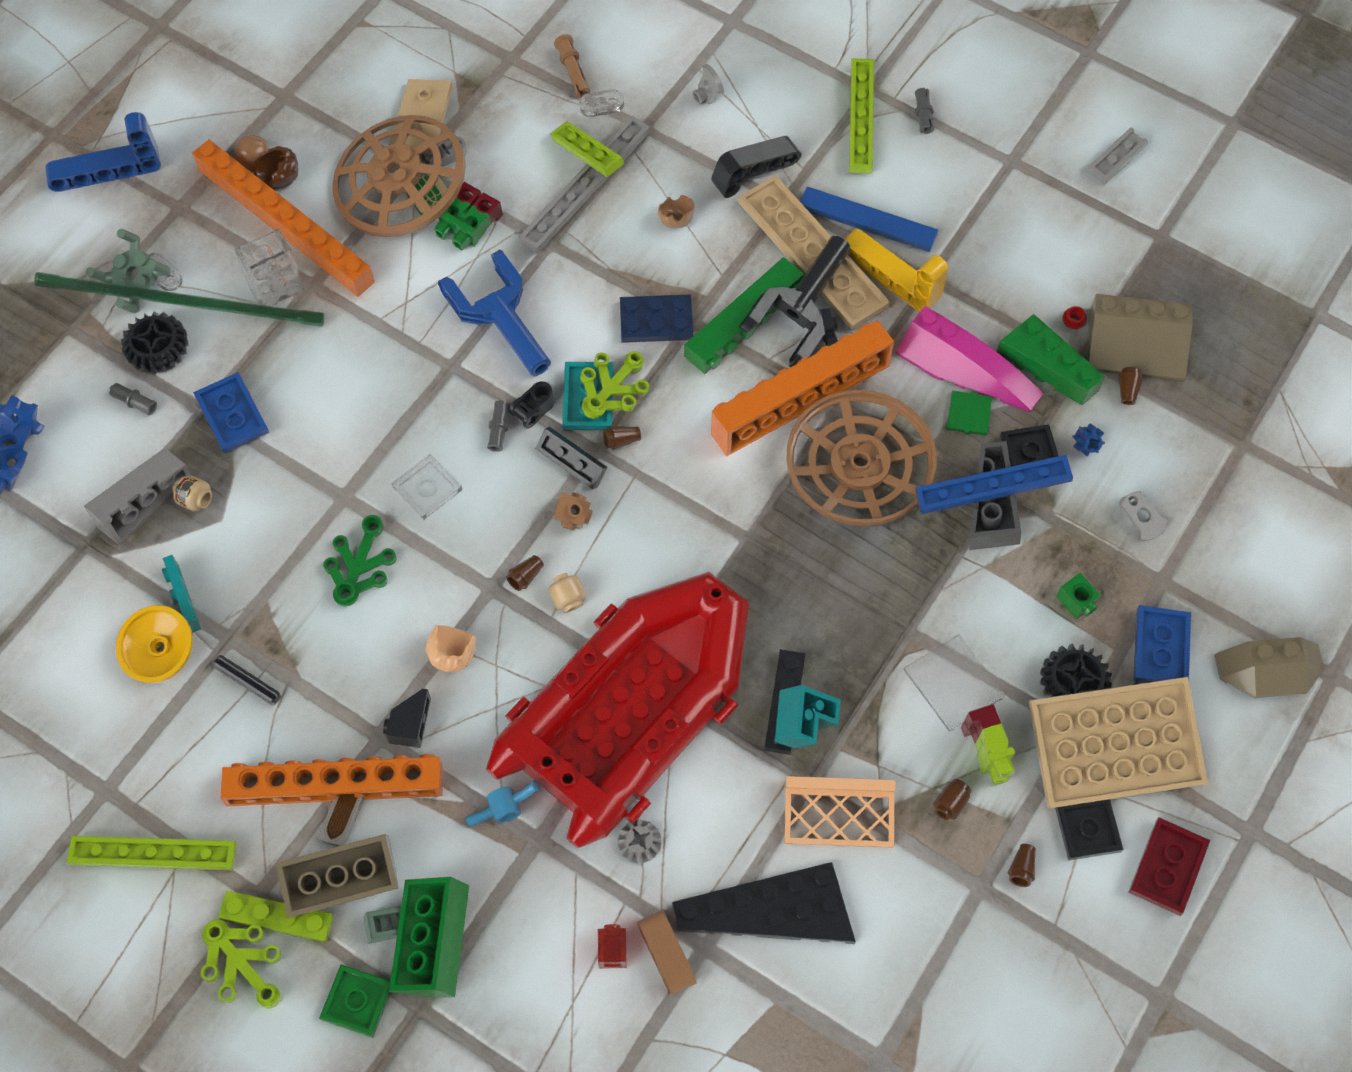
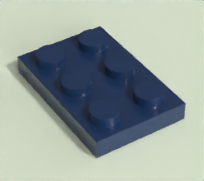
[620,294,693,343]

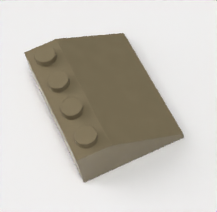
[1088,294,1193,381]

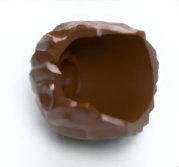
[253,146,299,188]

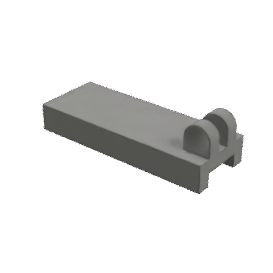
[1088,127,1148,185]

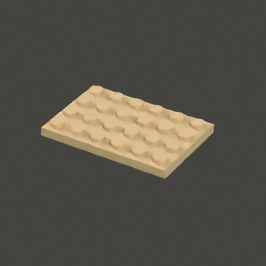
[1029,677,1208,808]

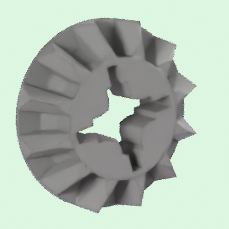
[618,819,662,863]

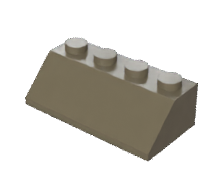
[275,834,399,918]

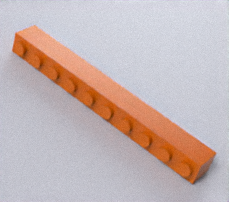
[192,139,375,297]

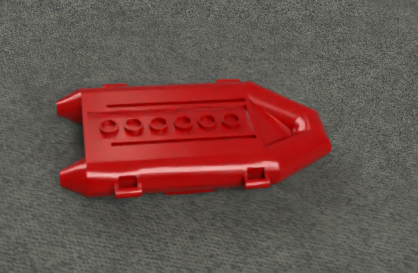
[486,571,749,848]

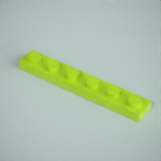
[849,58,874,174]
[66,836,237,871]

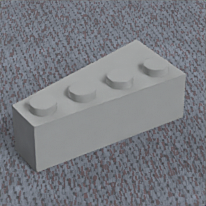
[84,448,191,545]

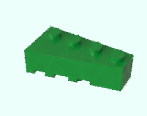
[997,314,1105,405]

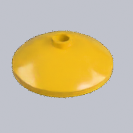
[116,605,193,683]

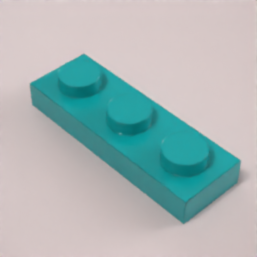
[162,555,201,633]

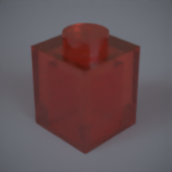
[598,924,627,969]

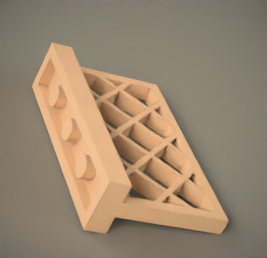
[784,776,896,848]

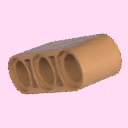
[637,910,697,996]

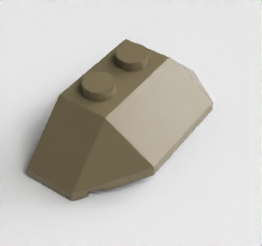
[1214,637,1324,698]

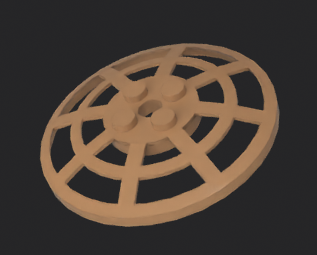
[333,115,466,237]
[786,390,937,526]

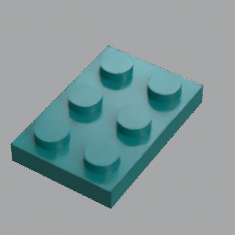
[562,362,614,431]

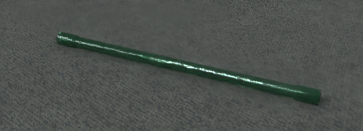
[34,272,324,327]

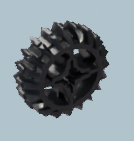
[121,311,189,374]
[1040,643,1112,697]

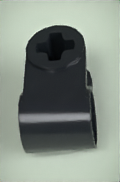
[509,381,555,429]

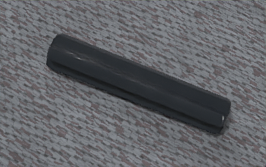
[213,655,281,705]

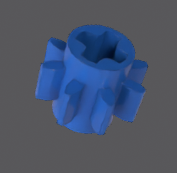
[1072,423,1105,456]

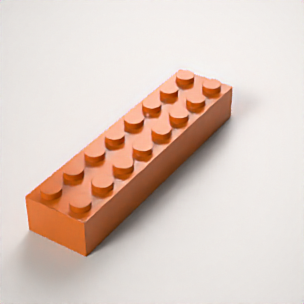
[711,320,894,456]

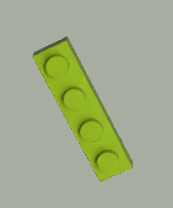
[550,121,625,177]
[218,891,334,943]

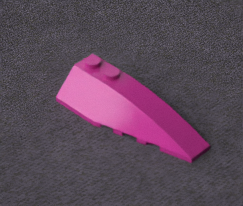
[895,305,1044,412]

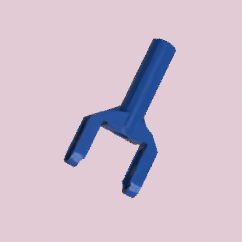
[438,250,551,376]

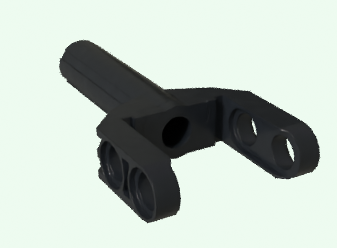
[739,235,850,368]

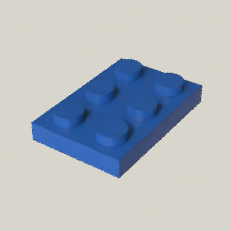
[193,372,269,453]
[1133,605,1191,683]

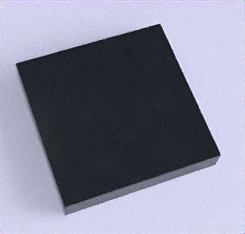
[1000,424,1059,467]
[1055,799,1123,861]

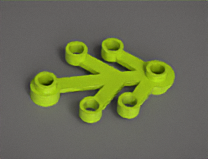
[580,351,649,419]
[200,919,282,1009]

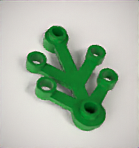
[323,515,397,607]

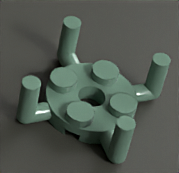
[86,229,170,313]

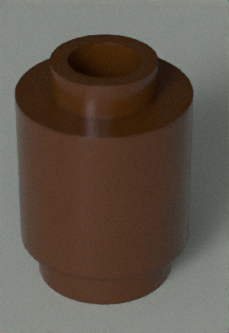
[933,779,971,820]

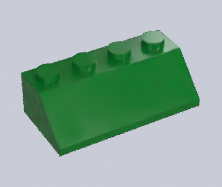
[389,877,469,998]

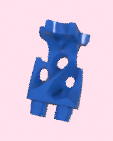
[0,395,45,494]

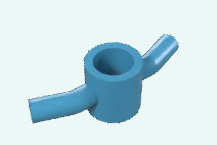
[465,781,540,827]

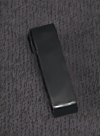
[711,136,802,198]

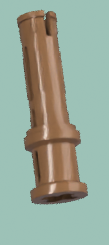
[554,34,590,98]

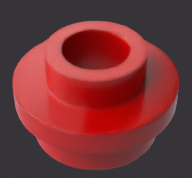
[1062,306,1087,330]

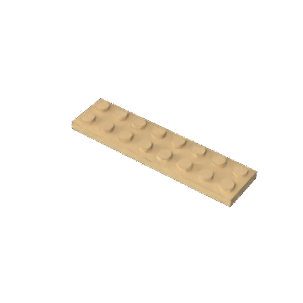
[738,175,890,331]

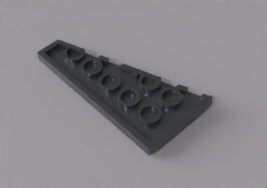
[672,862,856,944]

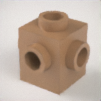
[551,492,593,531]

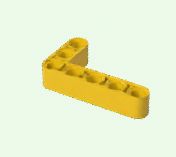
[844,228,948,312]

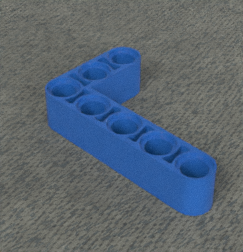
[45,112,161,192]

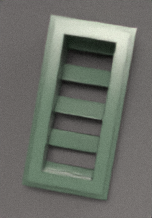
[364,906,401,944]

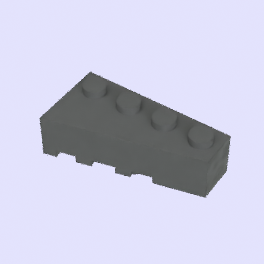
[969,441,1021,550]

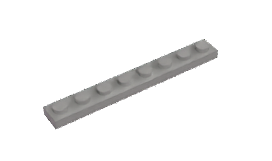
[519,116,650,254]

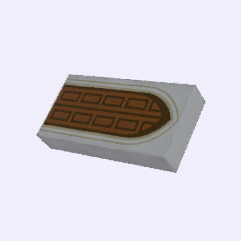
[317,794,364,847]

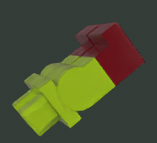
[961,704,1016,786]

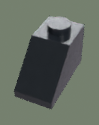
[383,689,431,748]

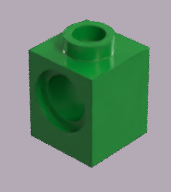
[1056,573,1101,619]

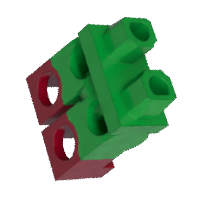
[434,181,503,251]

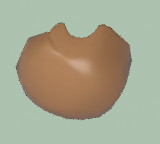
[234,135,270,171]
[658,195,695,228]

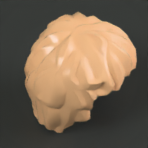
[425,625,476,673]

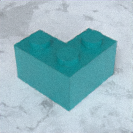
[775,685,841,749]

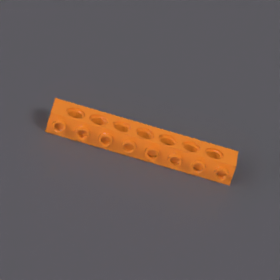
[220,754,443,807]

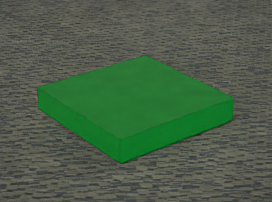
[319,964,391,1038]

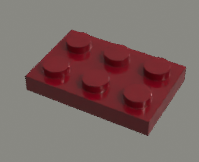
[1128,817,1210,916]

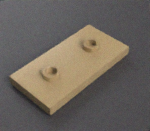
[389,79,453,155]

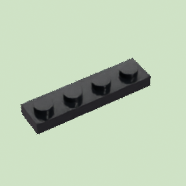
[764,649,806,755]

